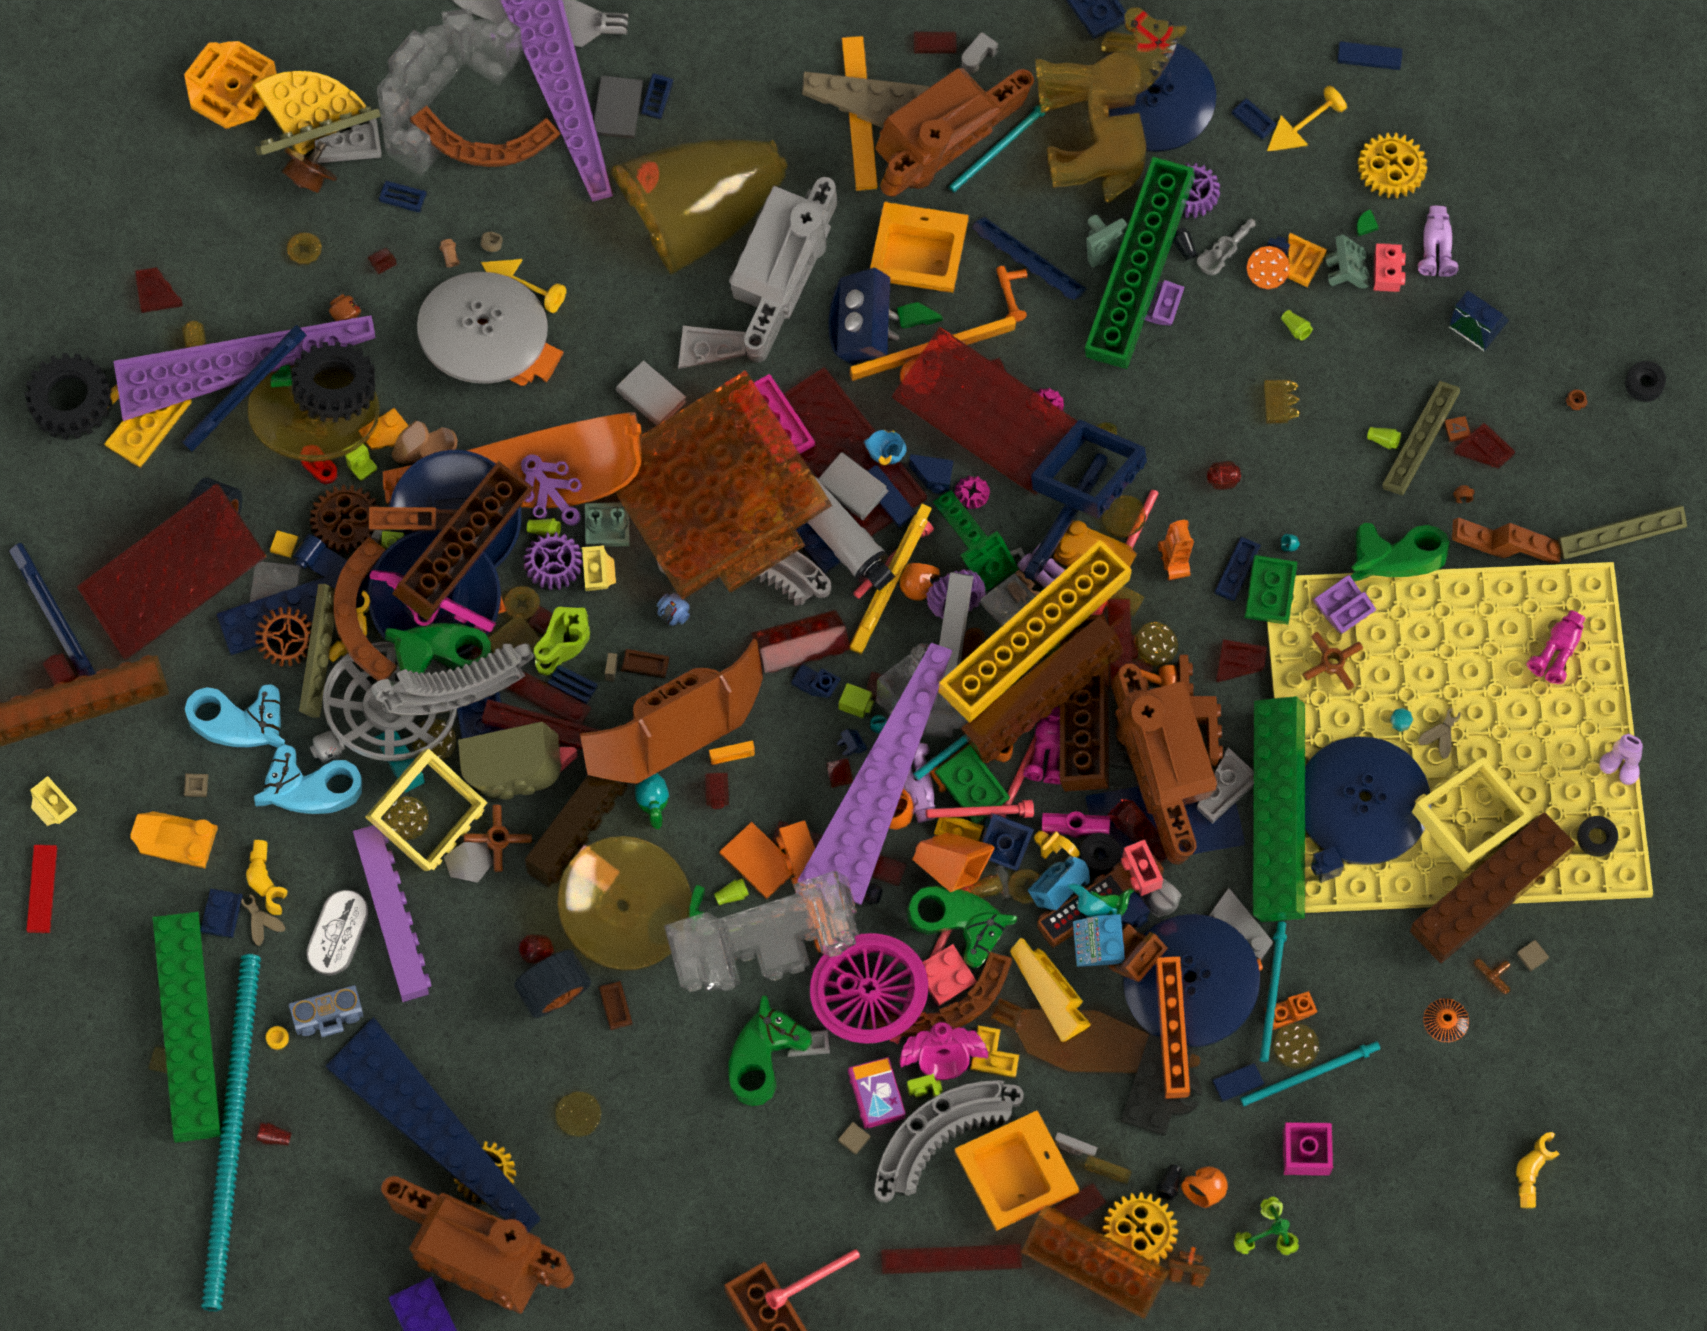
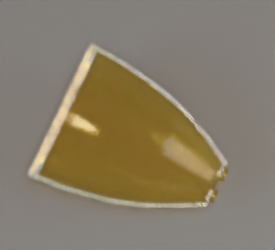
[611,139,788,275]

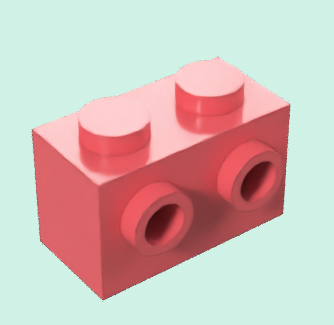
[1373,243,1406,292]
[1121,840,1163,896]

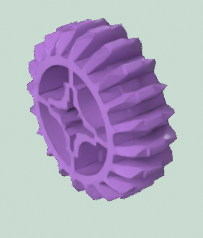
[1183,162,1220,218]
[523,532,583,591]
[926,569,986,619]

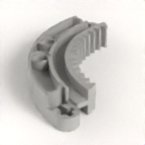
[658,533,831,606]
[371,644,534,715]
[874,1081,1024,1202]

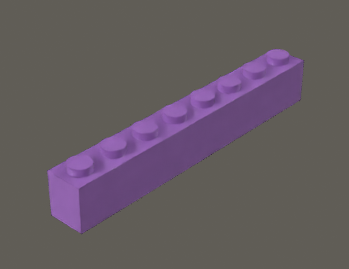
[353,825,432,1002]

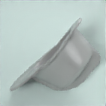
[1141,878,1182,918]

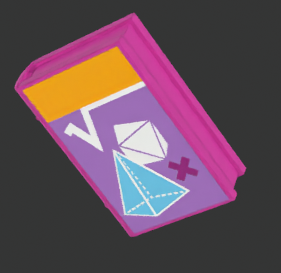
[848,1057,906,1129]

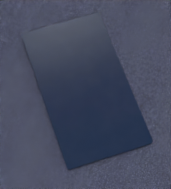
[1085,773,1245,863]

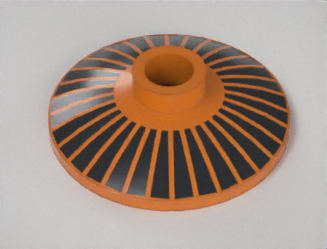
[1424,999,1469,1042]

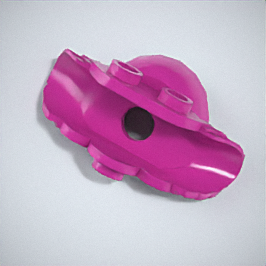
[900,1022,988,1080]

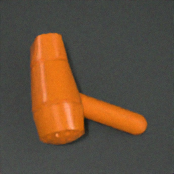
[1140,665,1179,687]

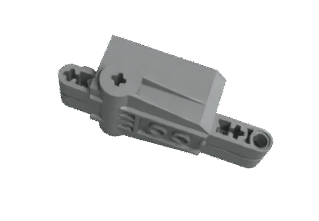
[729,177,837,363]

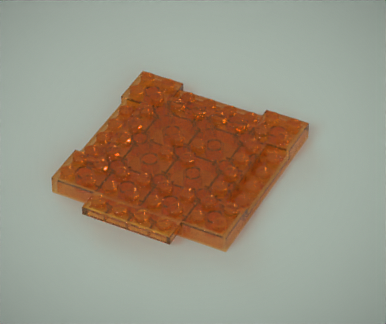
[615,370,832,600]

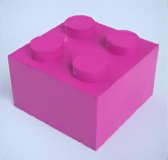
[1283,1123,1333,1175]

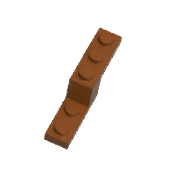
[369,507,458,532]
[1452,517,1561,564]
[1178,655,1223,766]

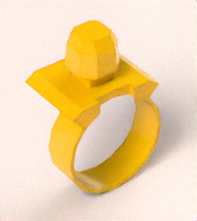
[1034,831,1080,860]

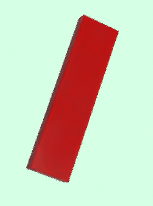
[27,845,58,933]

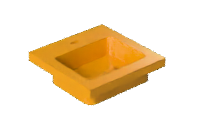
[870,202,969,293]
[955,1111,1079,1231]

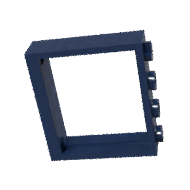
[1031,419,1147,519]

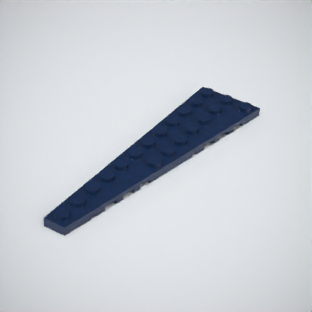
[326,1017,540,1232]

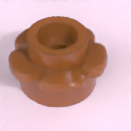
[1566,389,1587,410]
[1453,485,1475,503]

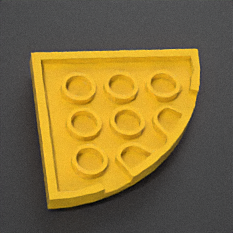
[252,71,367,155]

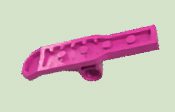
[370,570,496,634]

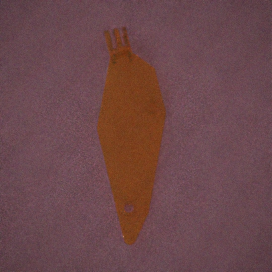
[991,998,1201,1073]

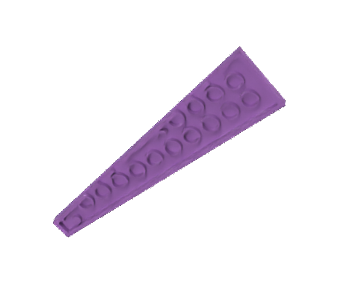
[500,0,613,202]
[114,315,376,421]
[797,643,952,905]

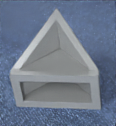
[444,842,493,883]

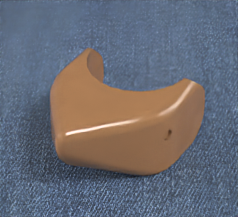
[392,420,458,464]

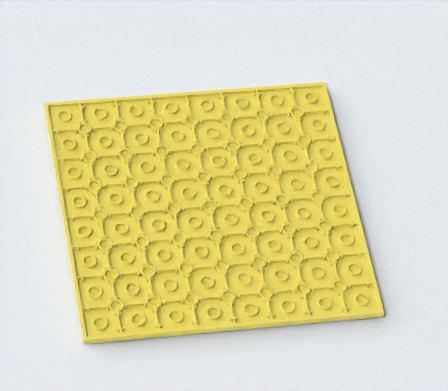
[1267,562,1653,913]

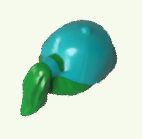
[635,773,669,829]
[1068,884,1134,918]

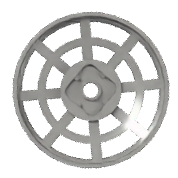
[323,642,457,761]

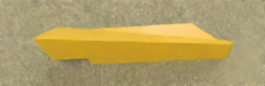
[1010,938,1091,1042]

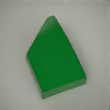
[897,302,943,329]
[689,885,705,934]

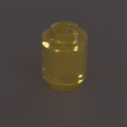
[182,321,207,348]

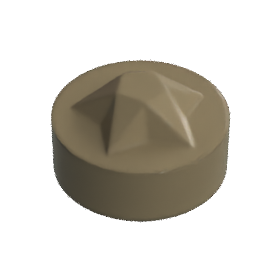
[480,232,503,252]

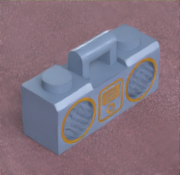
[289,985,364,1037]

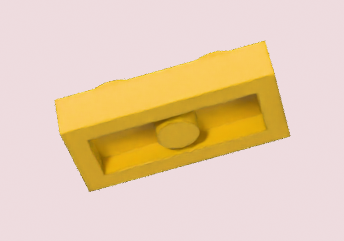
[934,817,984,841]

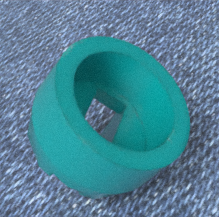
[1281,534,1300,552]
[870,715,887,733]

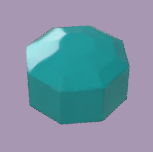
[1390,708,1413,732]

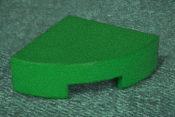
[1357,209,1379,236]
[271,364,292,388]

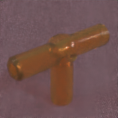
[1474,958,1511,995]

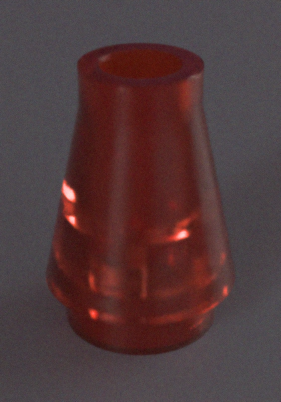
[256,1122,292,1146]

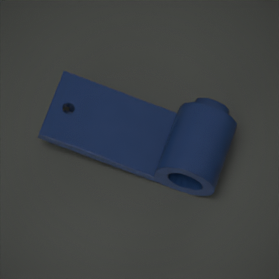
[293,534,348,577]

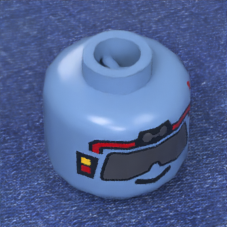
[657,593,690,626]

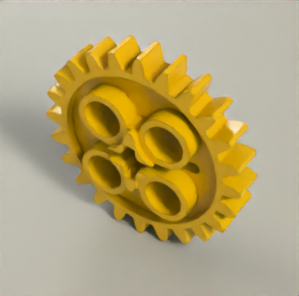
[1358,133,1427,198]
[1102,1192,1178,1268]

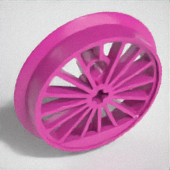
[810,933,928,1043]

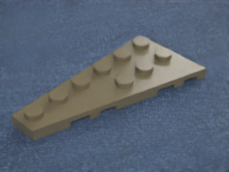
[802,72,929,128]

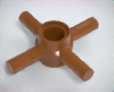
[1303,632,1363,690]
[463,805,532,872]

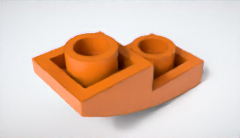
[1264,991,1317,1030]

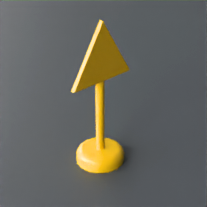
[1267,85,1347,151]
[481,259,566,313]

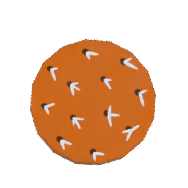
[1247,246,1290,289]

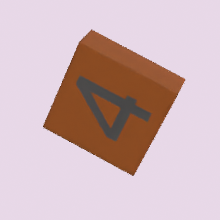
[1444,416,1471,442]

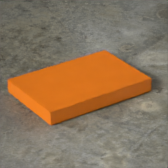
[719,822,793,899]

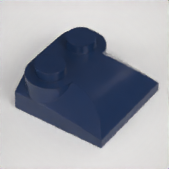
[980,813,1034,871]

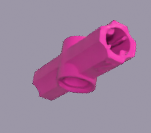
[1042,811,1110,838]

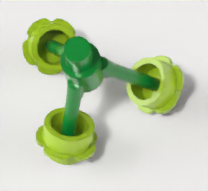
[1234,1197,1299,1255]

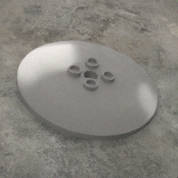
[417,272,548,384]

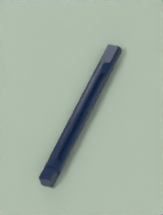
[181,325,307,451]
[1024,453,1108,581]
[9,543,98,684]

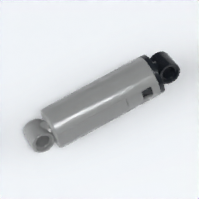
[780,467,896,591]

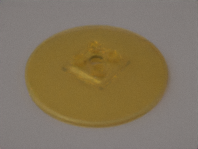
[248,365,380,461]
[557,836,692,970]

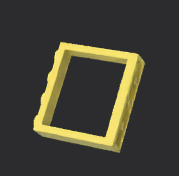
[365,749,487,871]
[1412,757,1535,873]

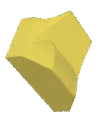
[582,546,616,591]
[30,776,77,826]

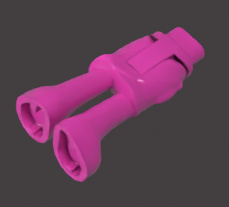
[1526,610,1585,684]
[1023,707,1061,784]

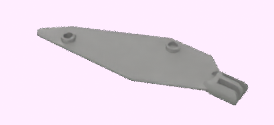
[452,0,629,47]

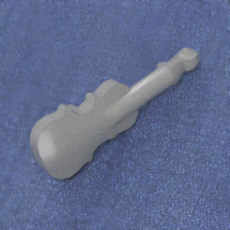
[1197,219,1256,275]

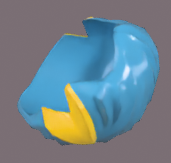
[864,430,907,465]

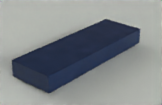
[1337,41,1403,70]
[867,465,916,528]
[1214,537,1261,602]

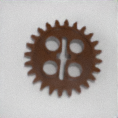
[310,485,379,554]

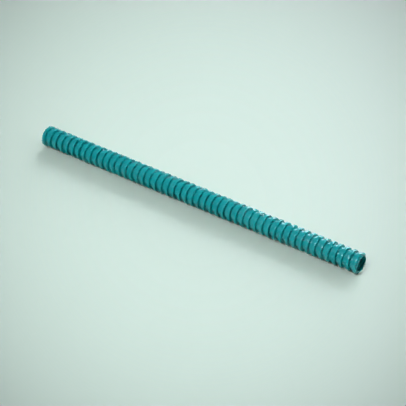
[201,954,261,1311]

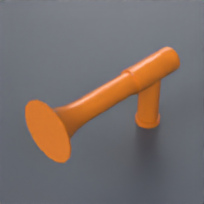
[996,266,1027,322]

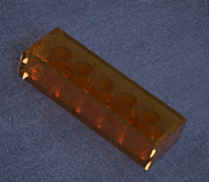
[1021,1205,1170,1319]

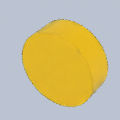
[266,1026,289,1050]

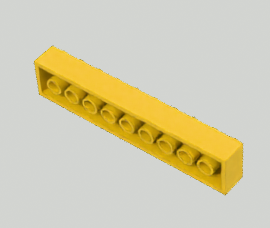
[938,540,1132,723]

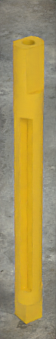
[848,504,932,654]

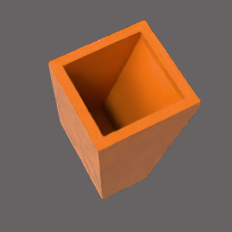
[912,832,995,892]

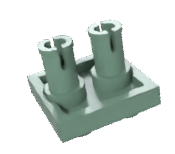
[1086,215,1127,268]
[1325,235,1369,289]
[585,502,630,547]

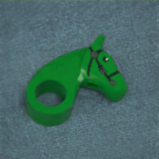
[906,886,1017,968]

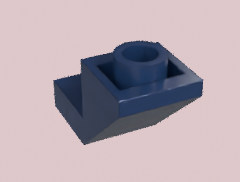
[791,664,841,698]

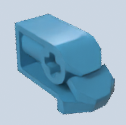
[1028,856,1090,911]

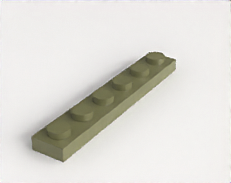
[255,106,381,155]
[1382,381,1460,496]
[1558,505,1687,559]
[299,584,335,718]

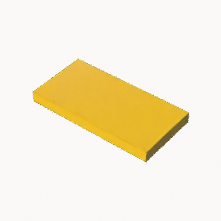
[105,399,192,468]

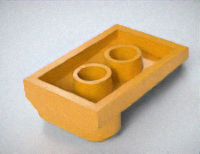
[1053,521,1137,567]
[130,811,218,869]

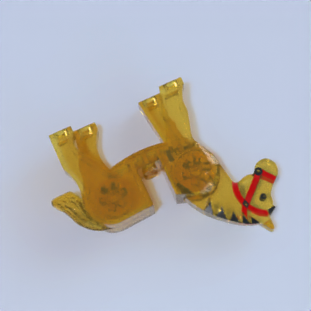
[1035,7,1187,203]

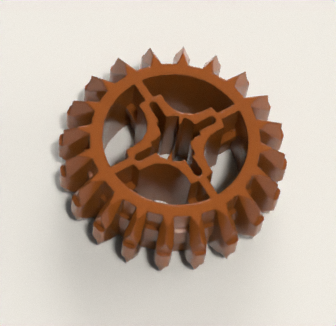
[255,607,312,666]

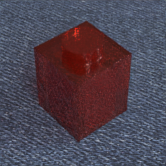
[42,653,77,692]
[705,773,729,809]

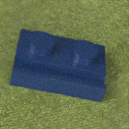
[201,888,243,938]

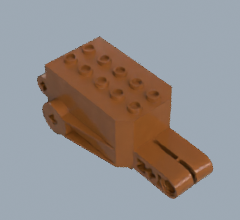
[875,68,1034,196]
[1111,663,1217,865]
[381,1176,574,1314]

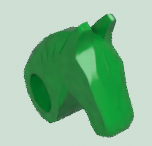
[1351,523,1450,581]
[385,623,491,674]

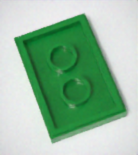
[1244,555,1298,625]
[934,745,1010,824]

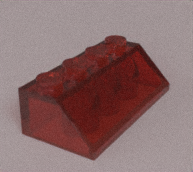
[751,610,850,673]

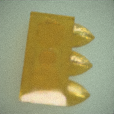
[1264,380,1300,423]

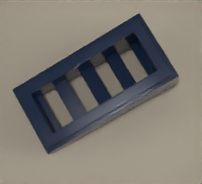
[641,73,674,119]

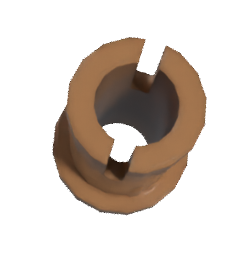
[439,239,460,268]

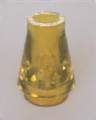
[968,874,1003,898]

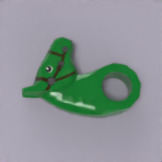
[729,995,812,1106]

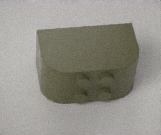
[458,722,561,800]

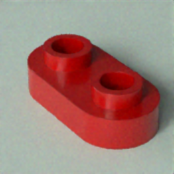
[300,446,338,484]

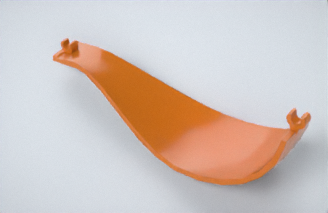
[383,412,642,508]

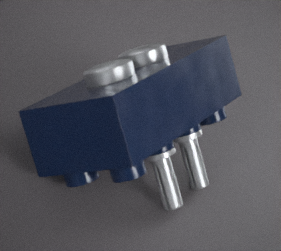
[829,267,899,365]

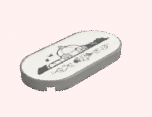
[306,890,369,976]

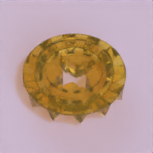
[287,233,322,265]
[504,586,540,620]
[1008,869,1040,905]

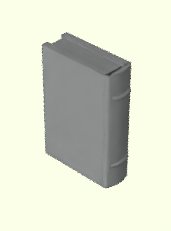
[616,360,686,428]
[818,452,888,520]

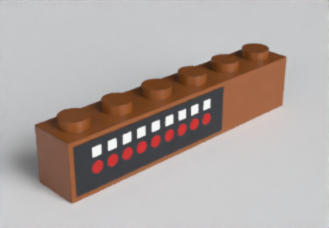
[1037,851,1164,949]

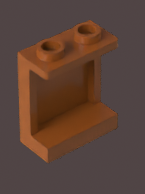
[1107,923,1168,982]

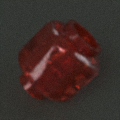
[1207,461,1241,490]
[519,934,553,964]

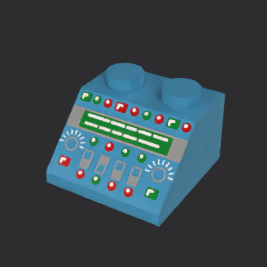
[1073,914,1125,967]

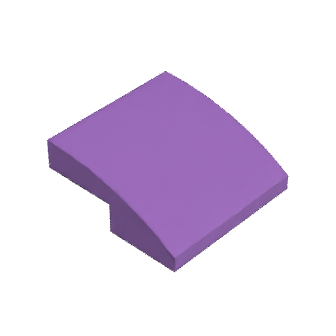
[1145,280,1184,326]
[1313,575,1377,634]

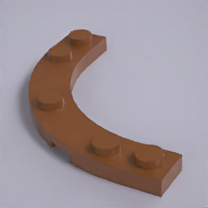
[410,105,561,167]
[333,537,397,681]
[867,952,1012,1037]

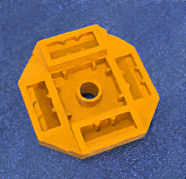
[184,41,277,129]

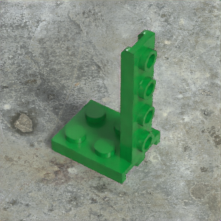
[933,490,1020,592]

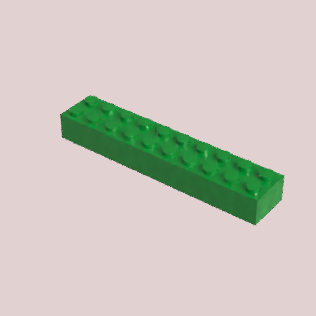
[1085,157,1195,369]
[1253,696,1305,922]
[153,912,221,1143]

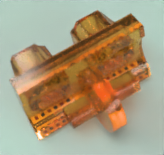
[1168,1246,1211,1287]

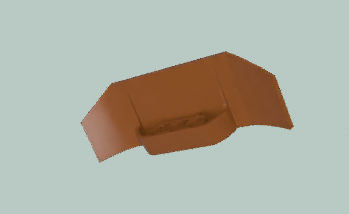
[580,639,763,784]

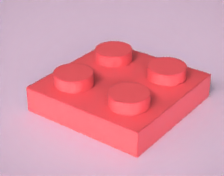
[922,944,977,1007]

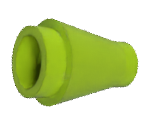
[1281,310,1313,340]
[1367,427,1401,450]
[527,518,561,538]
[714,879,749,906]

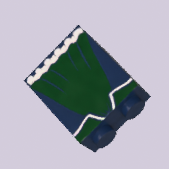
[1449,291,1509,351]

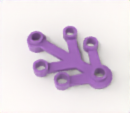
[521,454,582,526]

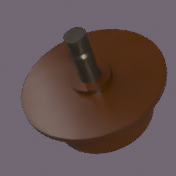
[282,141,337,193]

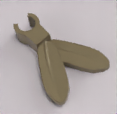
[1418,708,1461,759]
[241,894,285,946]

